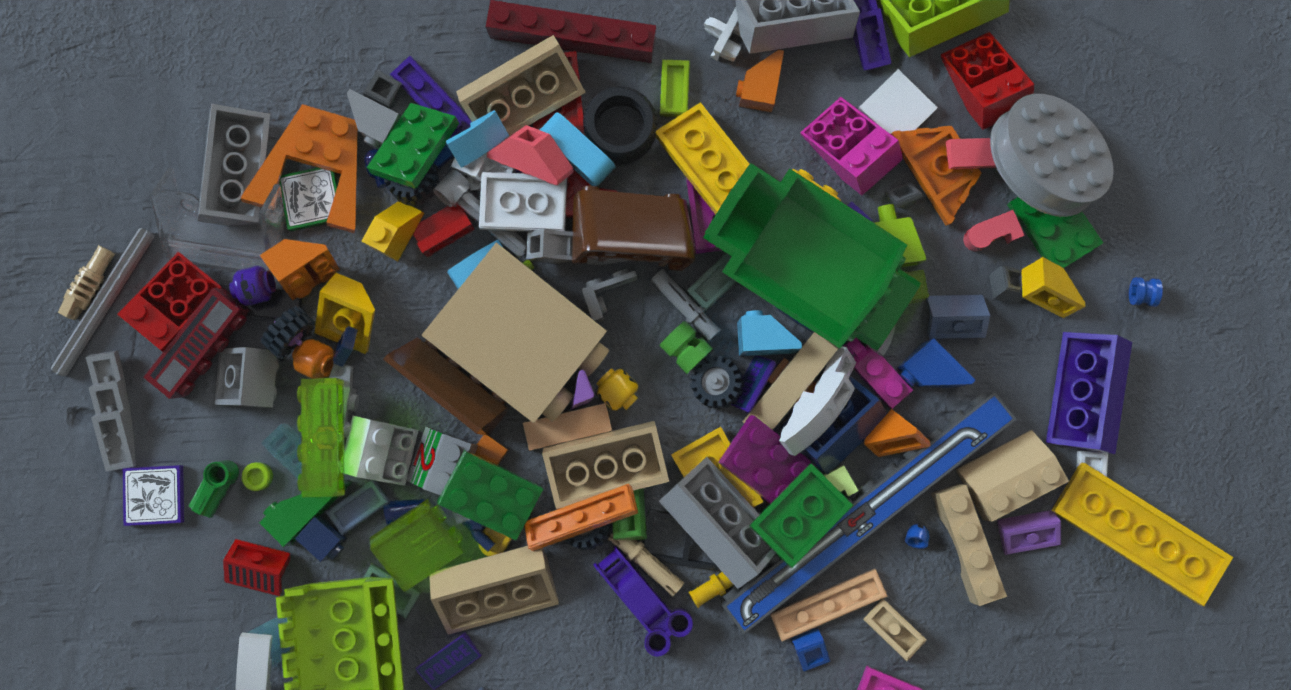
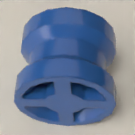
[1129,277,1163,307]

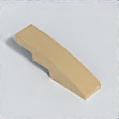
[742,332,838,430]

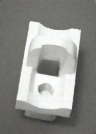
[704,7,742,62]

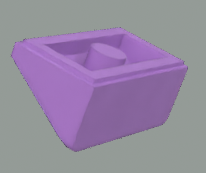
[571,370,595,410]
[998,510,1061,555]

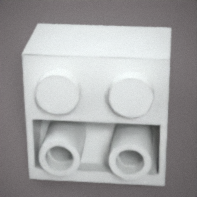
[339,416,418,486]

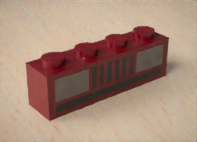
[143,288,250,399]

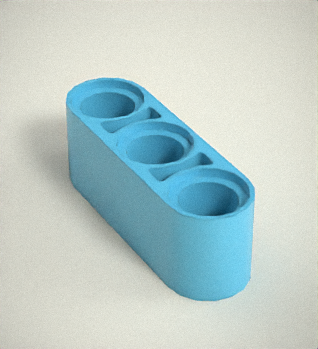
[540,112,616,187]

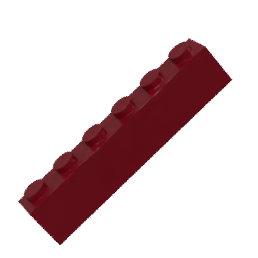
[486,0,656,63]

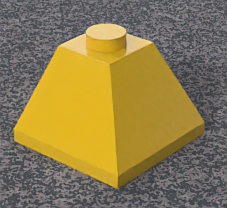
[314,273,375,354]

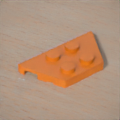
[891,126,981,226]

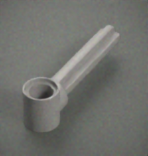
[433,169,527,257]

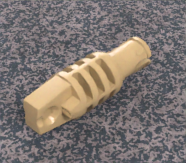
[58,245,115,320]

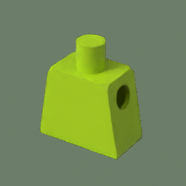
[875,204,926,268]

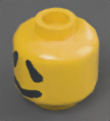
[596,368,638,411]

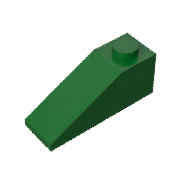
[259,480,352,547]

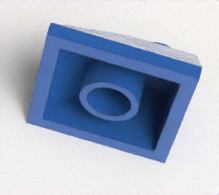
[898,338,975,388]

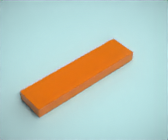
[524,483,638,551]

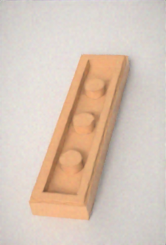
[770,569,887,641]

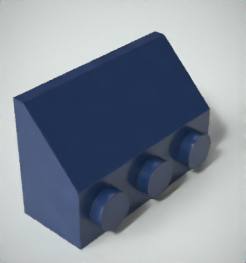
[781,376,887,475]

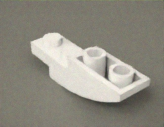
[779,346,856,456]

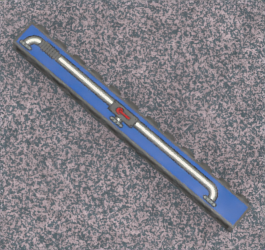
[721,392,1016,634]

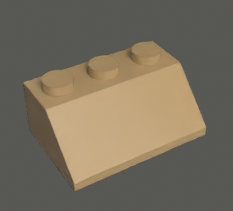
[956,430,1069,522]

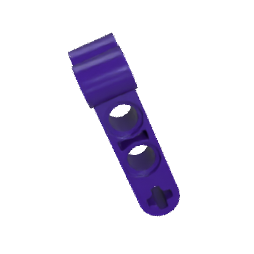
[593,545,693,657]

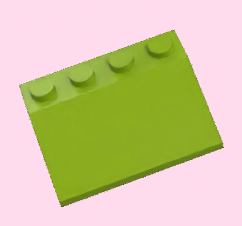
[876,0,1010,57]

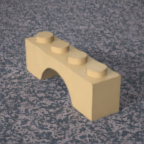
[931,484,1007,606]

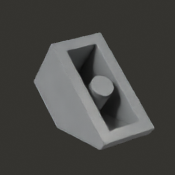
[347,89,401,150]

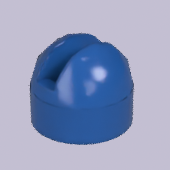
[905,524,930,549]

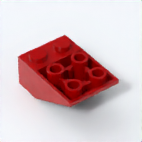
[940,32,1035,130]
[117,251,222,352]

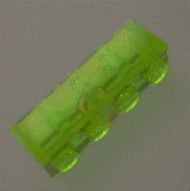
[297,378,345,497]

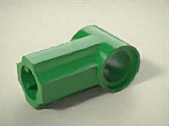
[189,460,239,518]

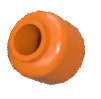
[292,339,335,380]

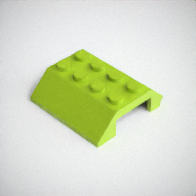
[276,577,404,690]

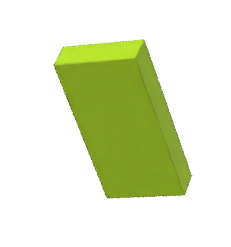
[660,60,690,117]

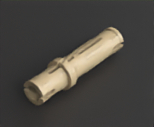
[608,533,684,597]

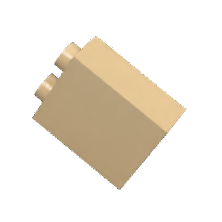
[422,242,609,423]

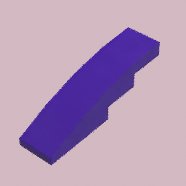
[853,0,891,70]

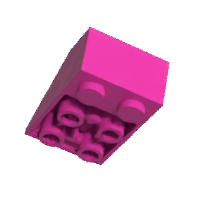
[800,97,903,196]

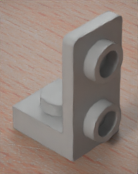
[582,269,637,323]

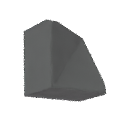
[363,70,402,109]
[989,265,1024,304]

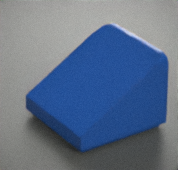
[792,628,831,671]

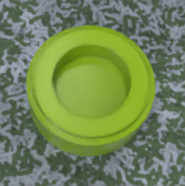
[242,462,273,491]

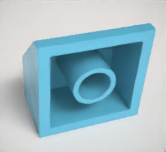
[737,310,802,356]

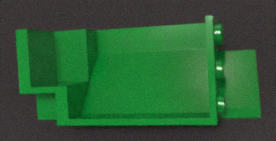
[703,163,921,351]

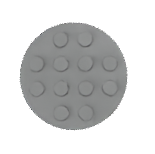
[990,94,1113,217]

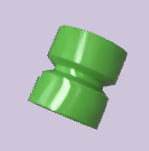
[659,320,713,374]

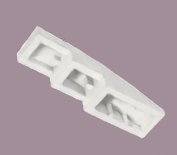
[236,632,273,690]

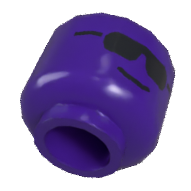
[229,266,276,306]

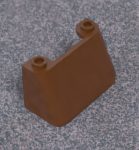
[572,186,695,271]

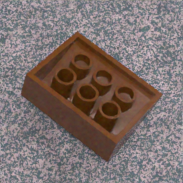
[383,337,510,436]

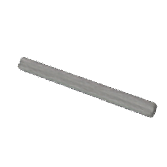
[51,228,154,376]

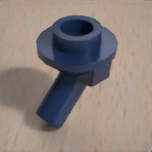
[462,519,496,552]

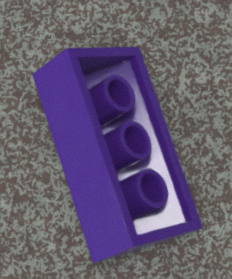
[1046,332,1132,454]

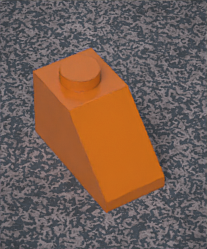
[736,50,784,112]

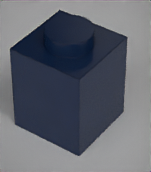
[295,516,347,562]

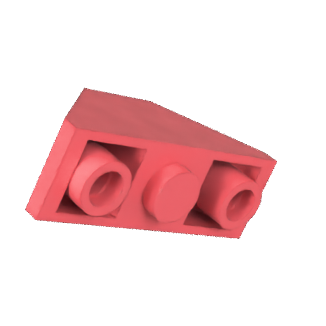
[487,125,573,186]

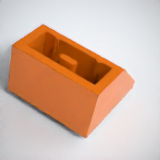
[260,239,340,301]

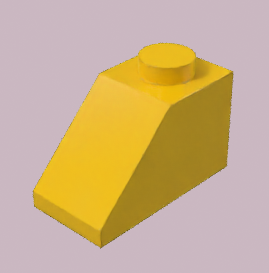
[362,201,424,262]
[1021,257,1085,318]

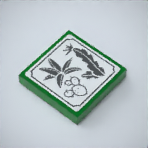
[279,167,338,232]

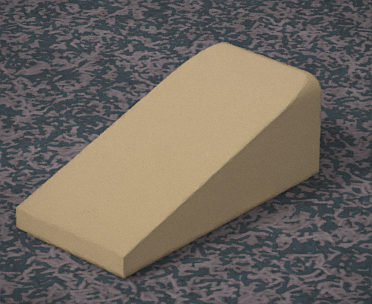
[863,599,927,662]

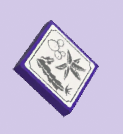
[123,465,184,526]

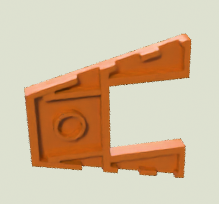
[241,104,357,233]

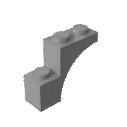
[526,228,631,266]

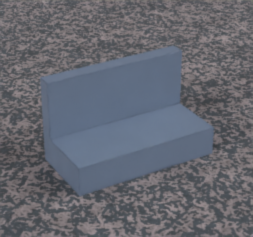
[926,295,990,339]

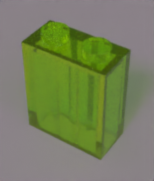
[370,499,463,592]

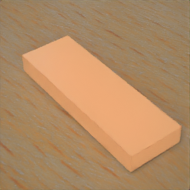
[523,403,612,451]

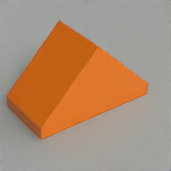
[864,409,930,457]

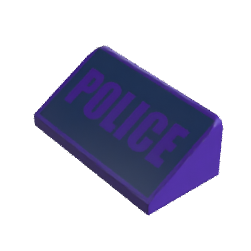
[730,356,776,414]
[415,632,482,690]

